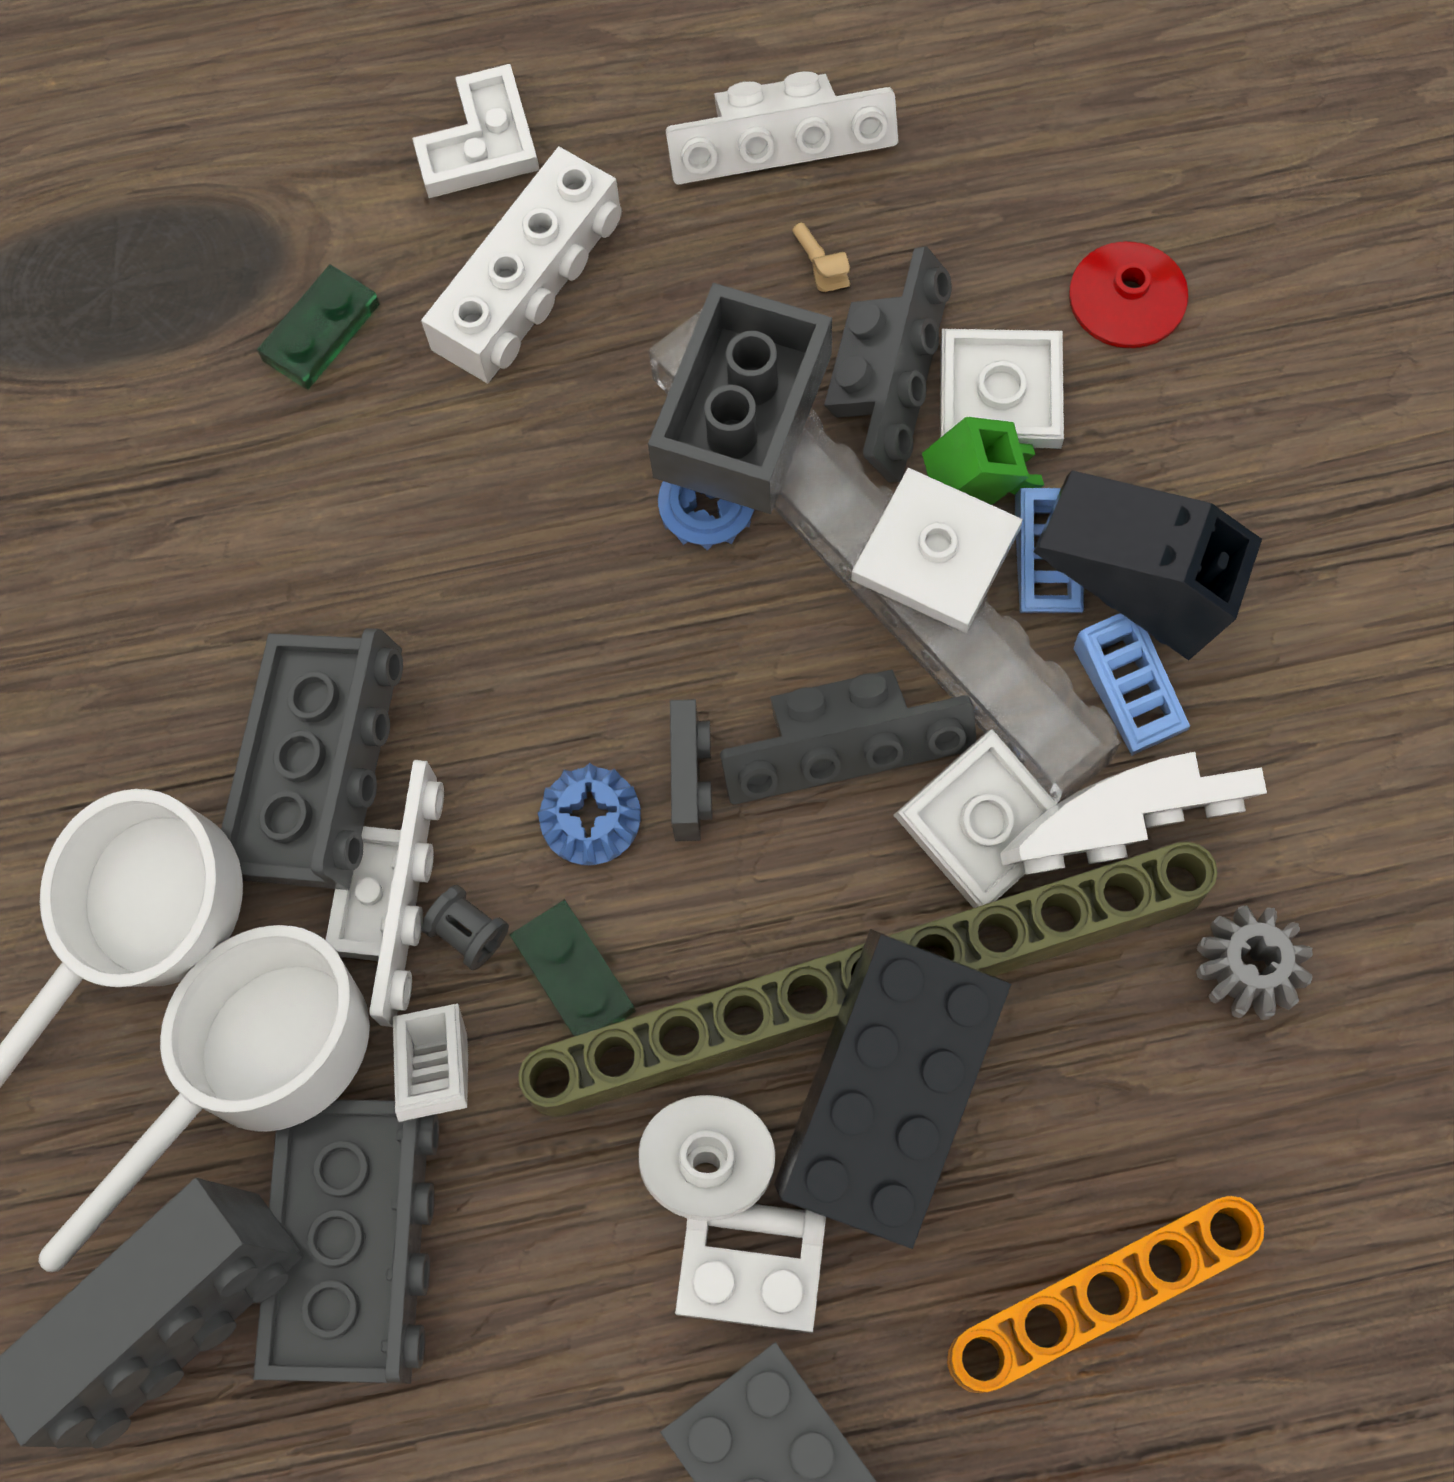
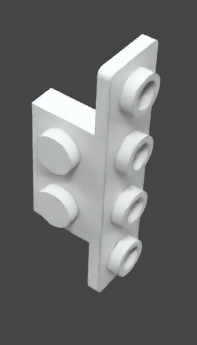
[666,71,898,184]
[326,760,444,1027]

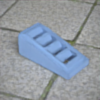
[1015,488,1084,613]
[1073,613,1190,755]

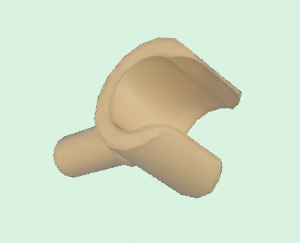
[793,223,850,292]

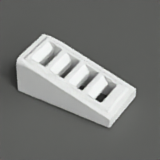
[393,1004,468,1122]

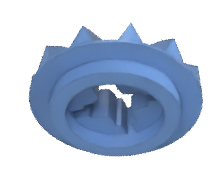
[658,481,754,551]
[538,763,641,865]

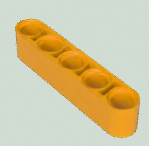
[947,1196,1264,1393]

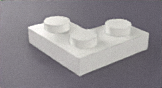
[412,64,540,198]

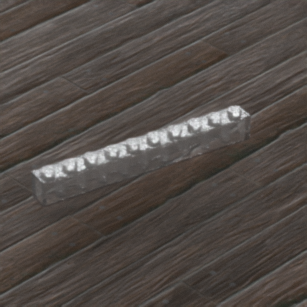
[649,310,1121,804]

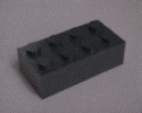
[774,929,1011,1249]

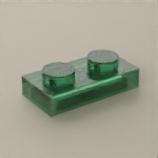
[257,264,380,390]
[509,899,636,1036]

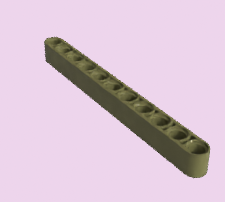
[518,842,1218,1117]

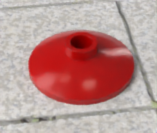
[1069,241,1188,348]

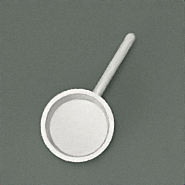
[0,789,243,1088]
[38,925,370,1272]

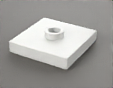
[940,329,1064,449]
[851,468,1023,633]
[894,729,1057,908]

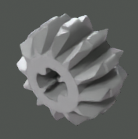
[1196,905,1313,1020]

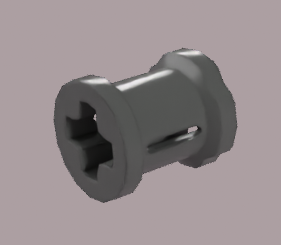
[421,885,509,971]

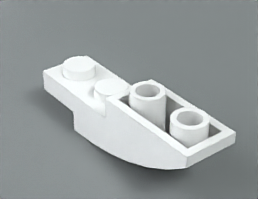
[1000,751,1267,875]

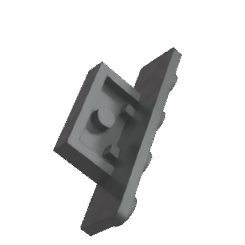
[824,246,952,482]
[720,669,977,804]

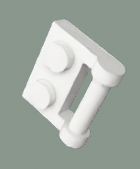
[675,1204,826,1334]

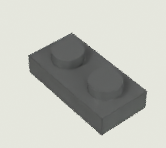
[670,699,712,841]

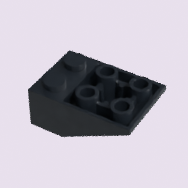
[1033,470,1262,660]

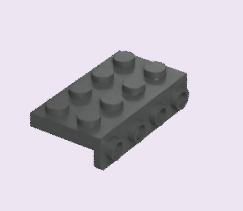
[221,628,403,890]
[253,1100,439,1384]

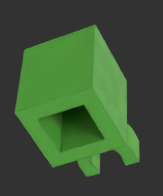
[922,416,1044,505]

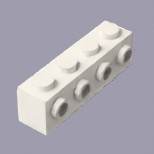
[421,146,622,384]

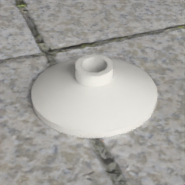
[639,1095,775,1221]

